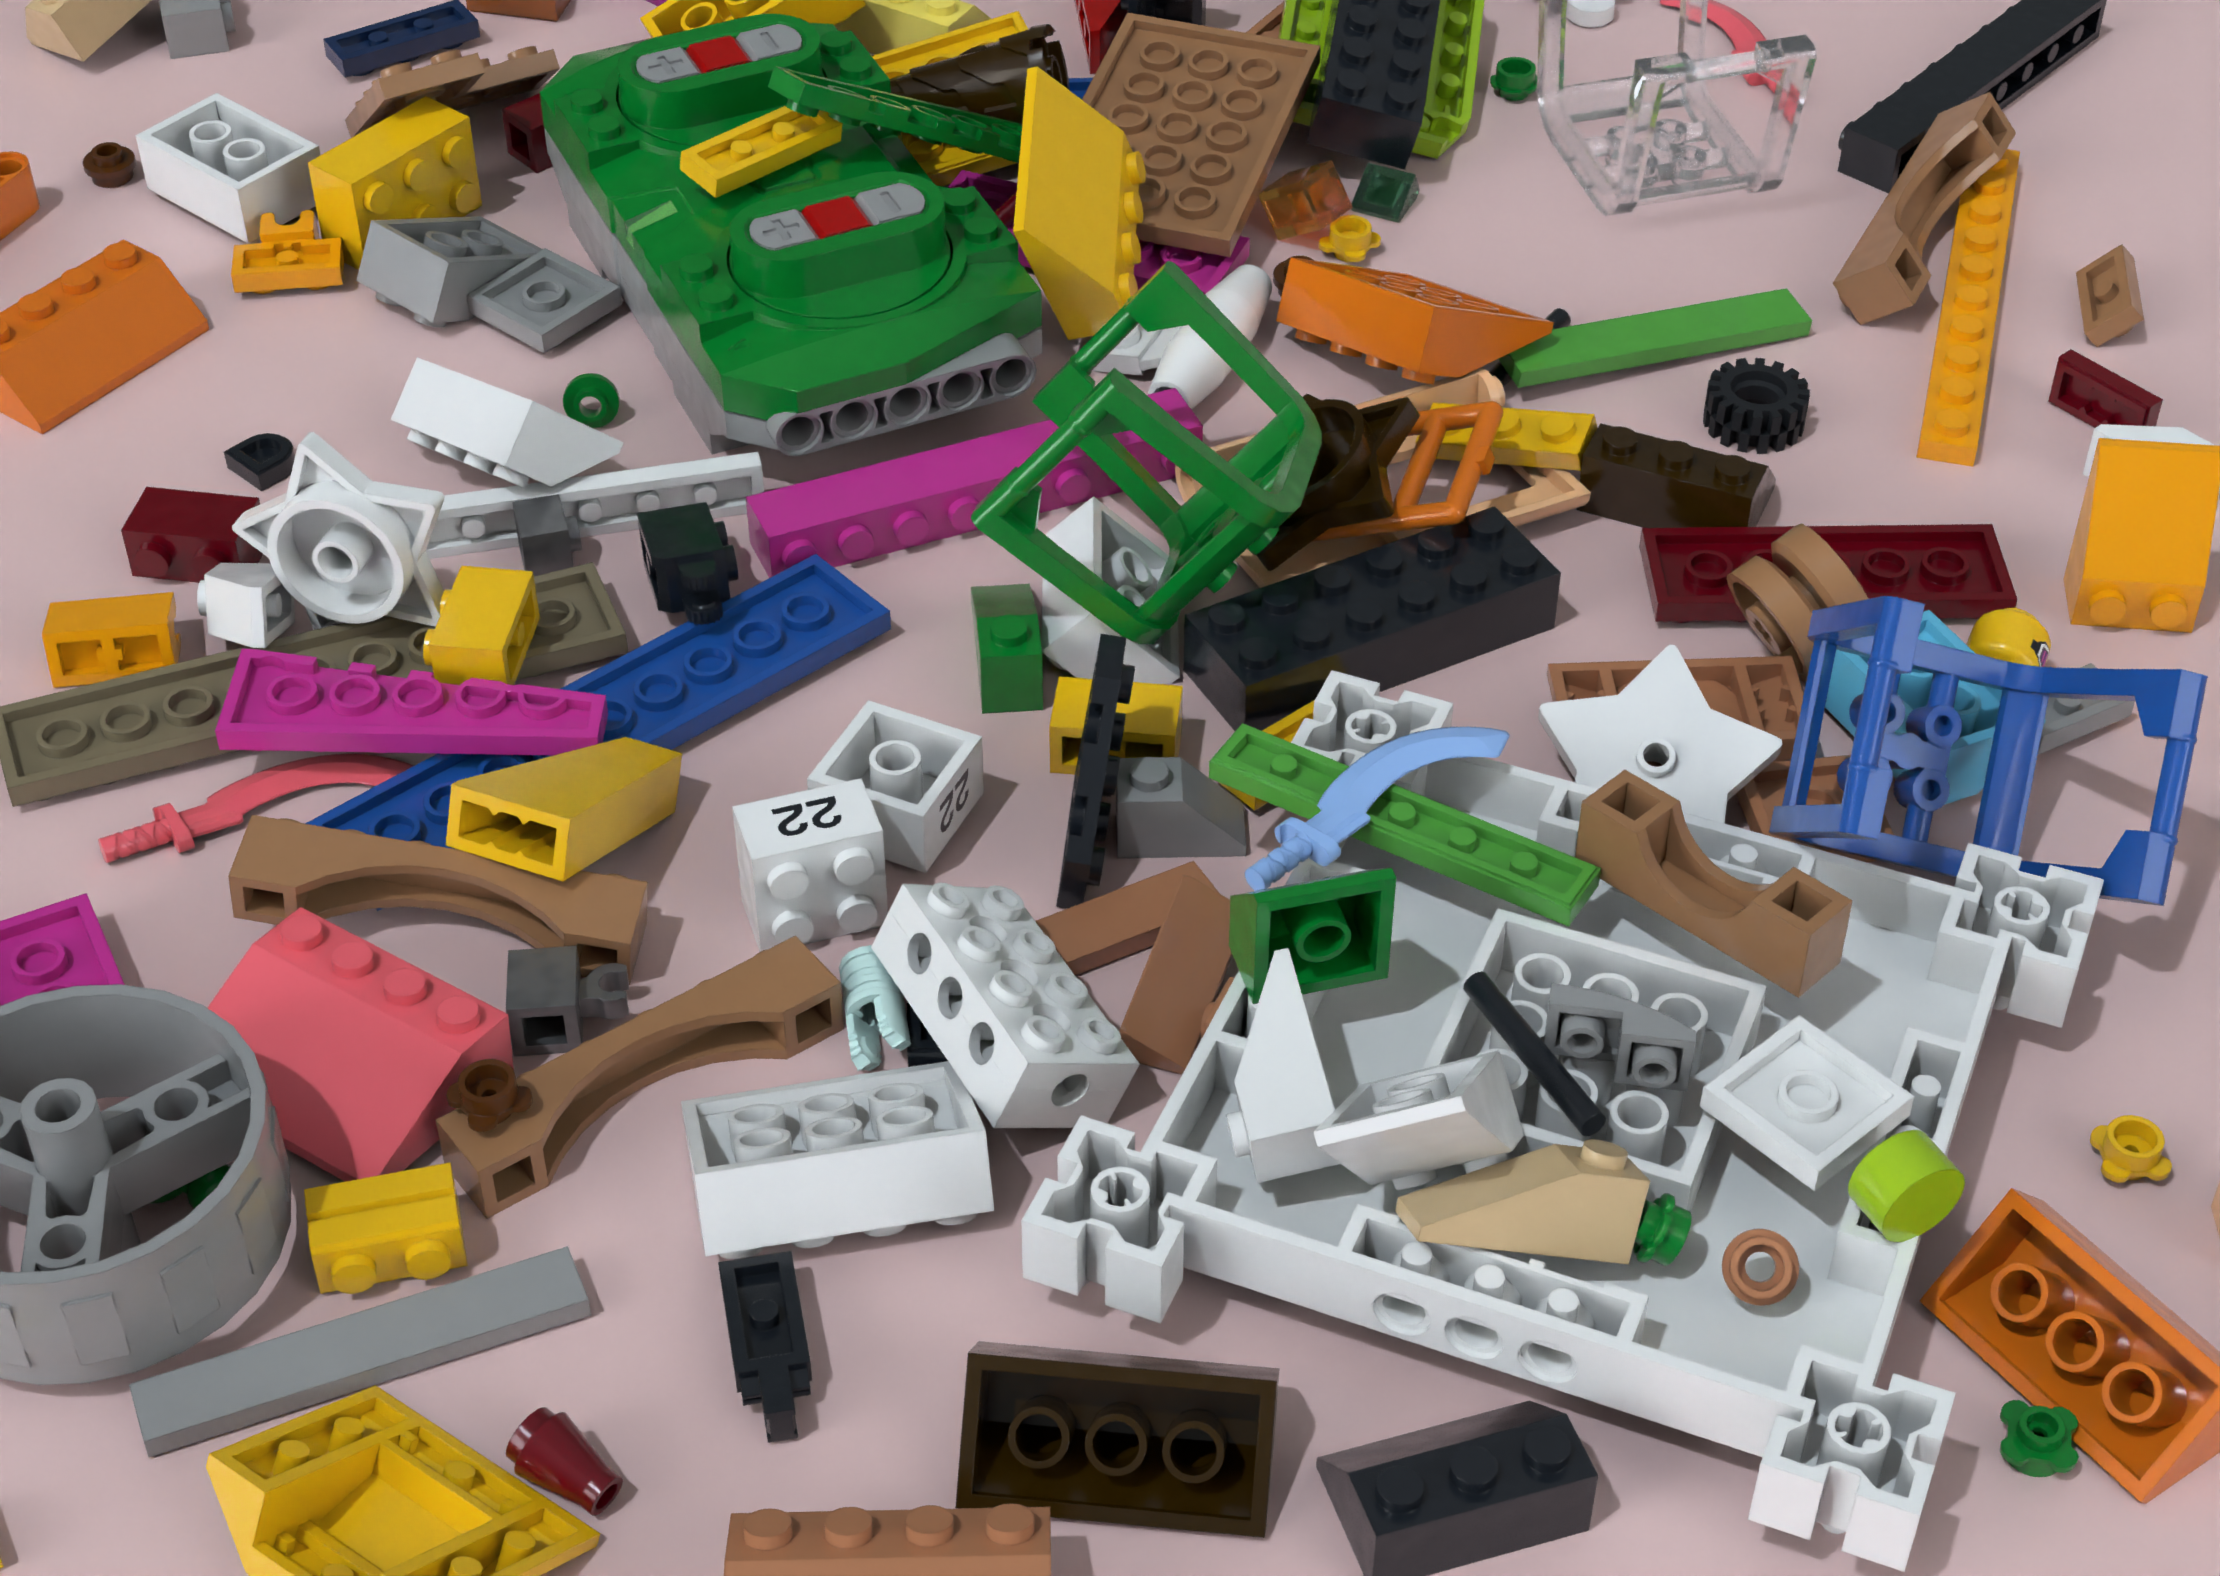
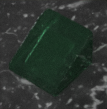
[1350,163,1420,223]

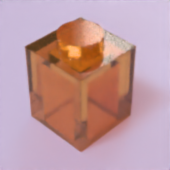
[1258,160,1353,241]

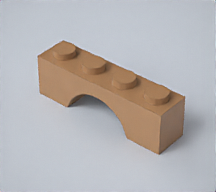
[1575,770,1853,998]

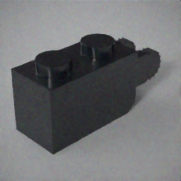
[637,502,739,625]

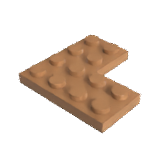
[345,46,560,138]

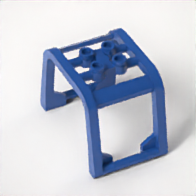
[1769,596,2208,906]

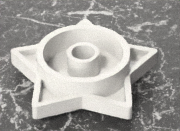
[232,432,445,630]
[1538,644,1783,824]

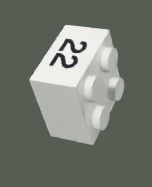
[807,700,984,873]
[732,778,888,952]

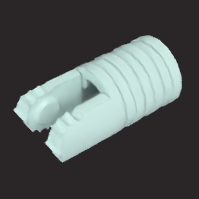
[839,945,911,1071]

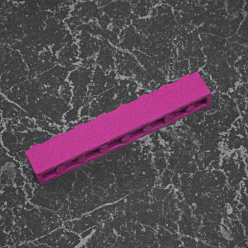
[746,388,1203,578]

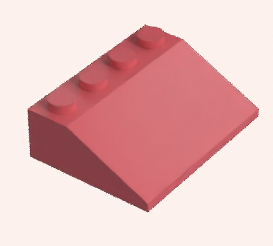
[207,907,514,1181]

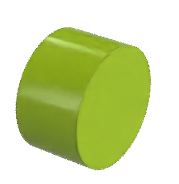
[1848,1130,1965,1242]

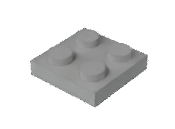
[467,248,622,353]

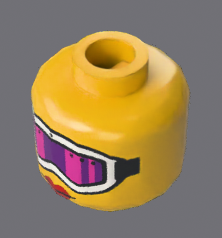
[1966,608,2051,667]

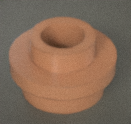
[1722,1229,1799,1306]

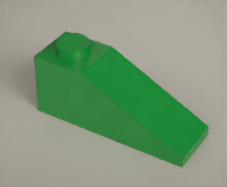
[971,583,1043,714]

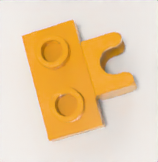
[231,210,344,294]

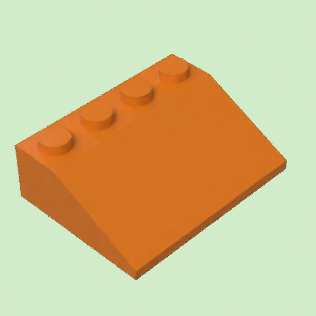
[1276,257,1554,384]

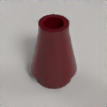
[506,1407,623,1516]

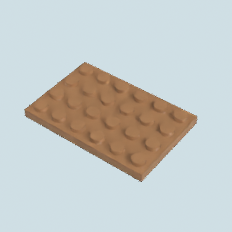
[1082,13,1320,257]

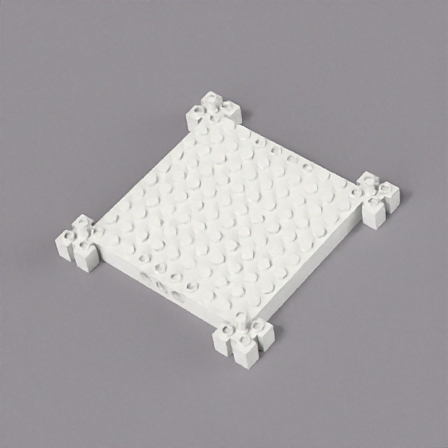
[1021,670,2104,1572]

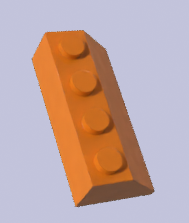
[0,239,209,434]
[1919,1188,2220,1504]

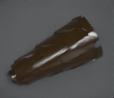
[890,24,1070,124]

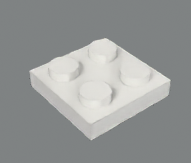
[1700,1015,1914,1191]

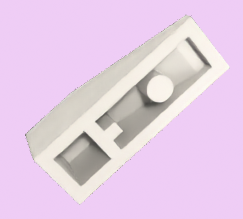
[1226,948,1340,1183]

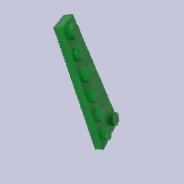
[768,66,1022,163]

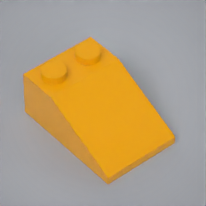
[2063,438,2220,633]

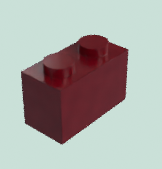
[121,487,263,583]

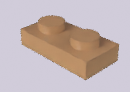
[2076,244,2144,347]

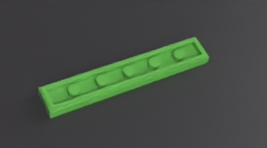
[1498,288,1812,388]
[1209,723,1601,927]

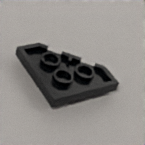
[1056,634,1135,909]

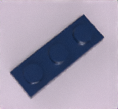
[323,0,480,78]

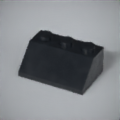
[1316,1400,1598,1576]

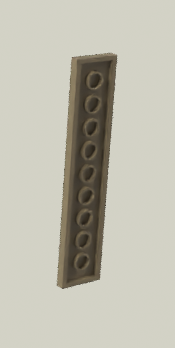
[0,562,628,807]

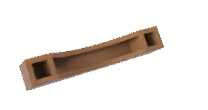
[1833,92,2016,325]
[228,815,648,985]
[436,935,844,1219]

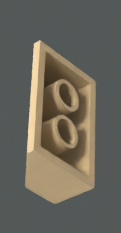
[25,0,152,62]

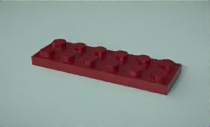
[1639,524,2018,623]

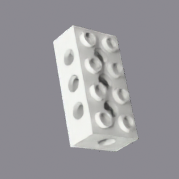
[871,883,1140,1128]

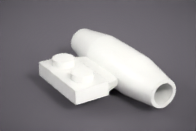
[1093,264,1272,410]

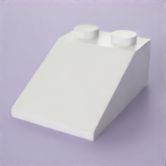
[1313,1050,1524,1190]

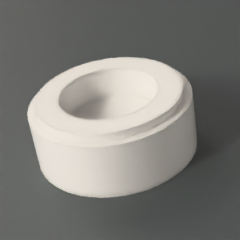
[1566,0,1615,28]

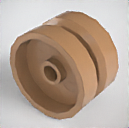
[1727,523,1869,682]

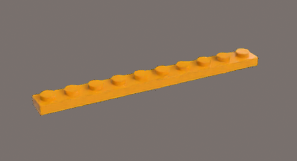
[1916,149,2020,467]

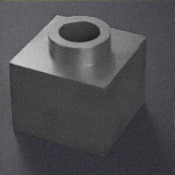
[512,494,582,576]

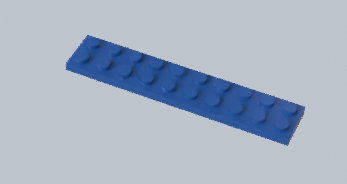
[305,554,891,911]

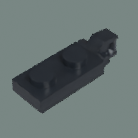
[718,1251,812,1443]

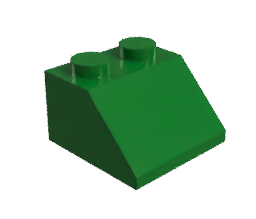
[1229,868,1396,1004]

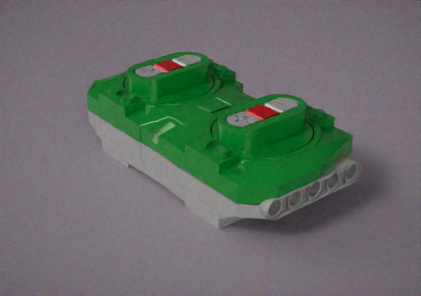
[540,14,1042,456]

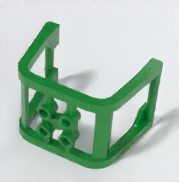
[971,261,1322,644]

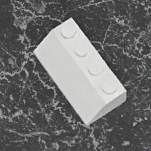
[391,357,624,488]

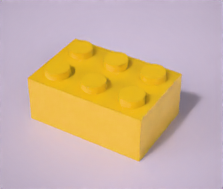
[308,96,482,270]

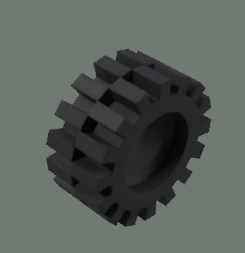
[1703,358,1810,454]

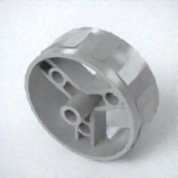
[0,984,291,1385]

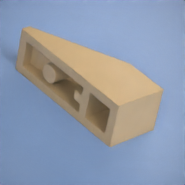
[1395,1139,1650,1265]

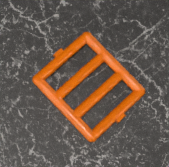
[1311,401,1503,542]

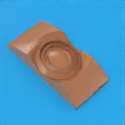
[1547,656,1804,767]

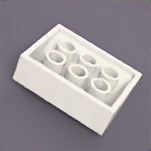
[681,1061,994,1259]

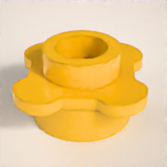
[1319,215,1381,262]
[2090,1115,2172,1183]

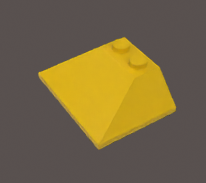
[206,1385,601,1576]

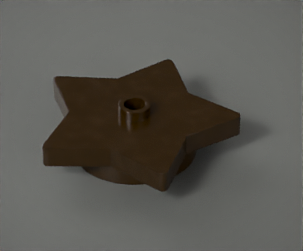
[1256,394,1420,571]

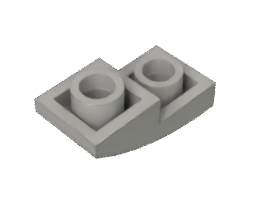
[1544,983,1697,1091]

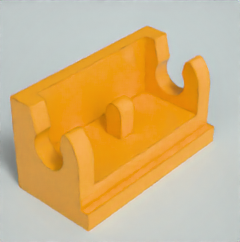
[42,592,181,688]

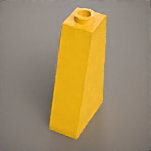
[446,737,682,882]

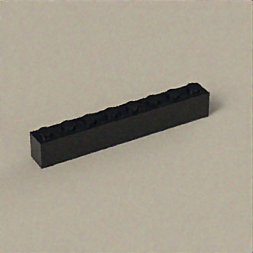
[1838,0,2107,194]

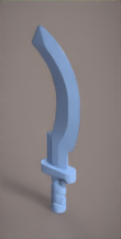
[1245,727,1510,891]

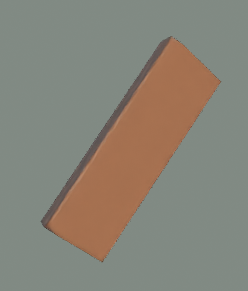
[1120,875,1233,1074]

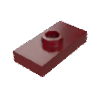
[2048,349,2163,428]

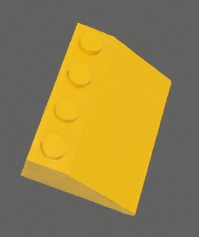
[1013,66,1146,340]

